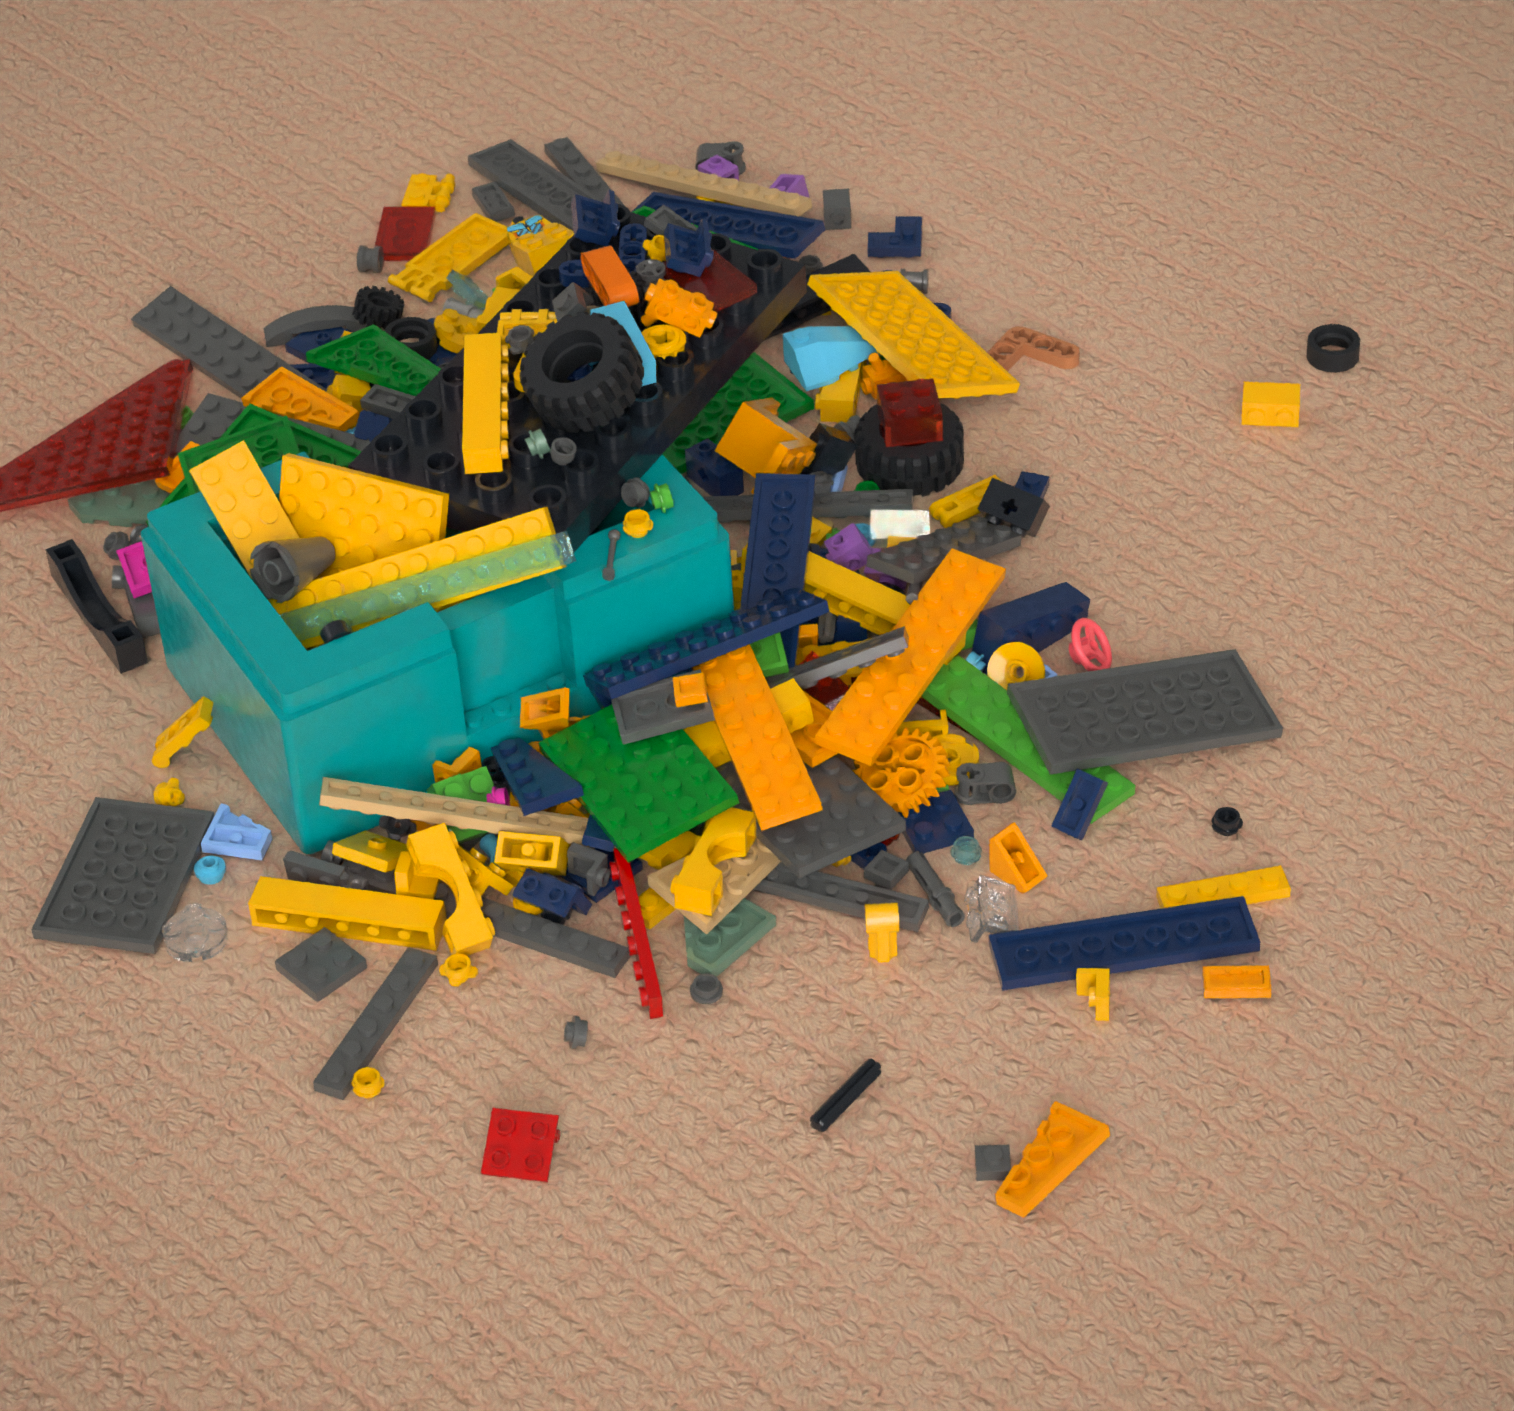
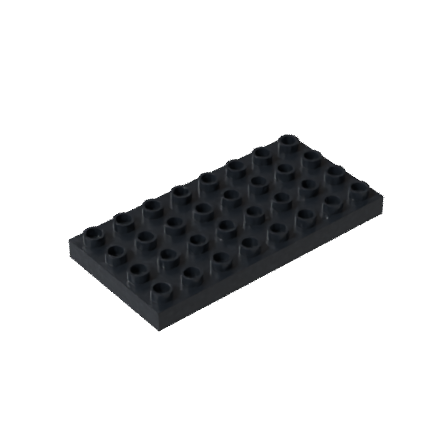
[348,204,807,562]

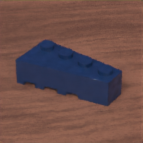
[972,582,1091,675]

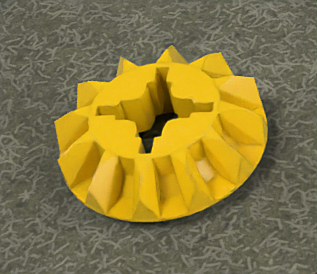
[641,325,686,360]

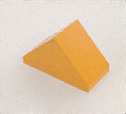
[520,687,570,730]
[989,822,1047,894]

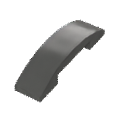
[264,305,367,347]

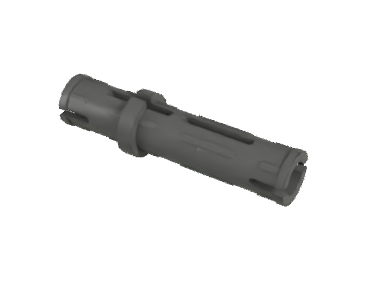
[906,851,965,927]

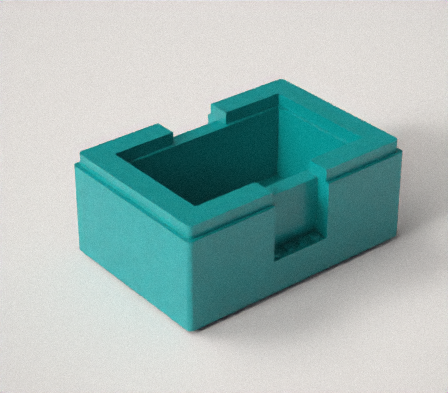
[141,451,734,854]

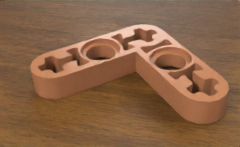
[987,326,1080,372]

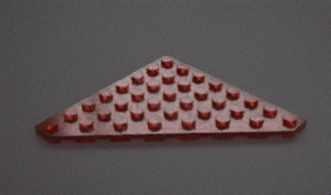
[0,359,193,512]

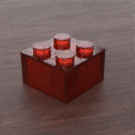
[877,378,943,447]

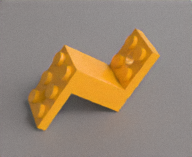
[715,398,817,494]

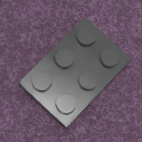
[611,669,715,745]

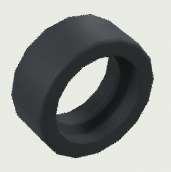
[385,317,437,360]
[1306,324,1360,373]

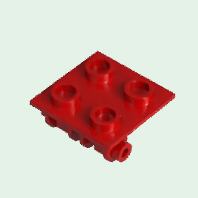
[481,1108,560,1182]

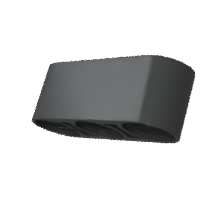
[122,576,160,638]

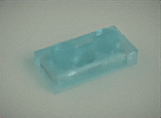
[447,269,488,310]

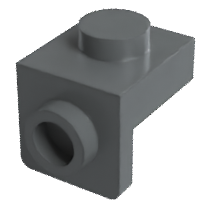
[552,282,594,322]
[567,842,611,896]

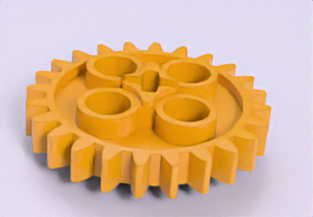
[852,728,950,818]

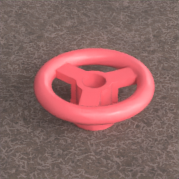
[1069,618,1112,672]

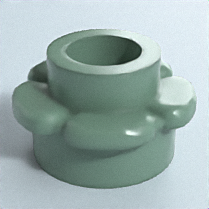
[525,428,550,459]

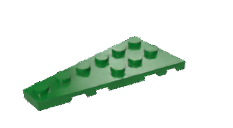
[306,324,441,396]

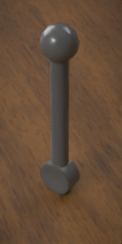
[602,529,620,581]

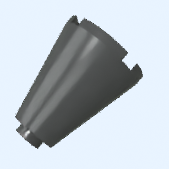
[250,537,335,603]

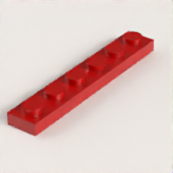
[609,848,663,1019]

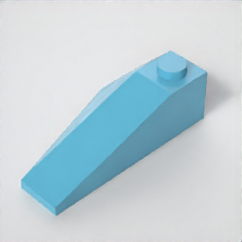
[783,326,880,391]

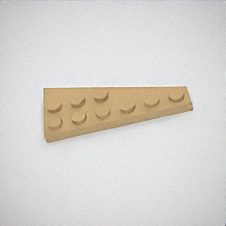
[648,837,781,935]

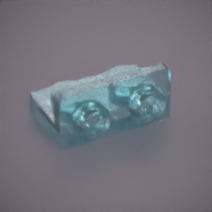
[870,510,930,540]

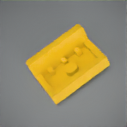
[456,845,514,896]

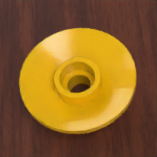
[987,642,1045,690]

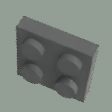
[275,927,367,1003]

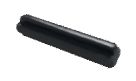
[810,1058,881,1132]

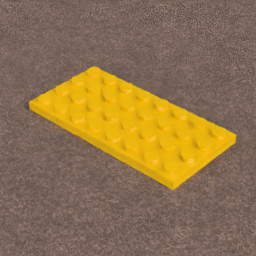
[807,271,1020,400]

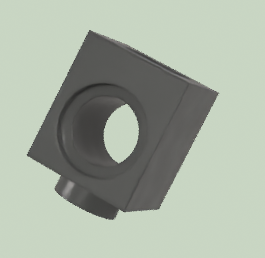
[823,189,851,230]

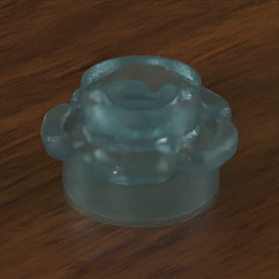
[950,836,982,865]

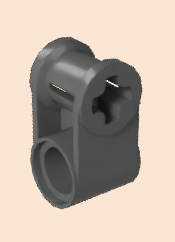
[695,141,746,175]
[954,762,1017,805]

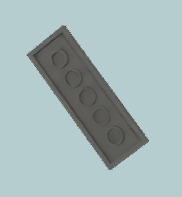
[866,516,1022,584]

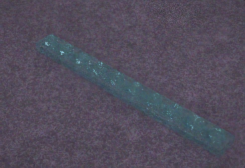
[279,531,576,641]

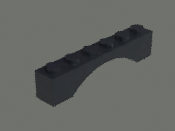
[45,539,148,674]

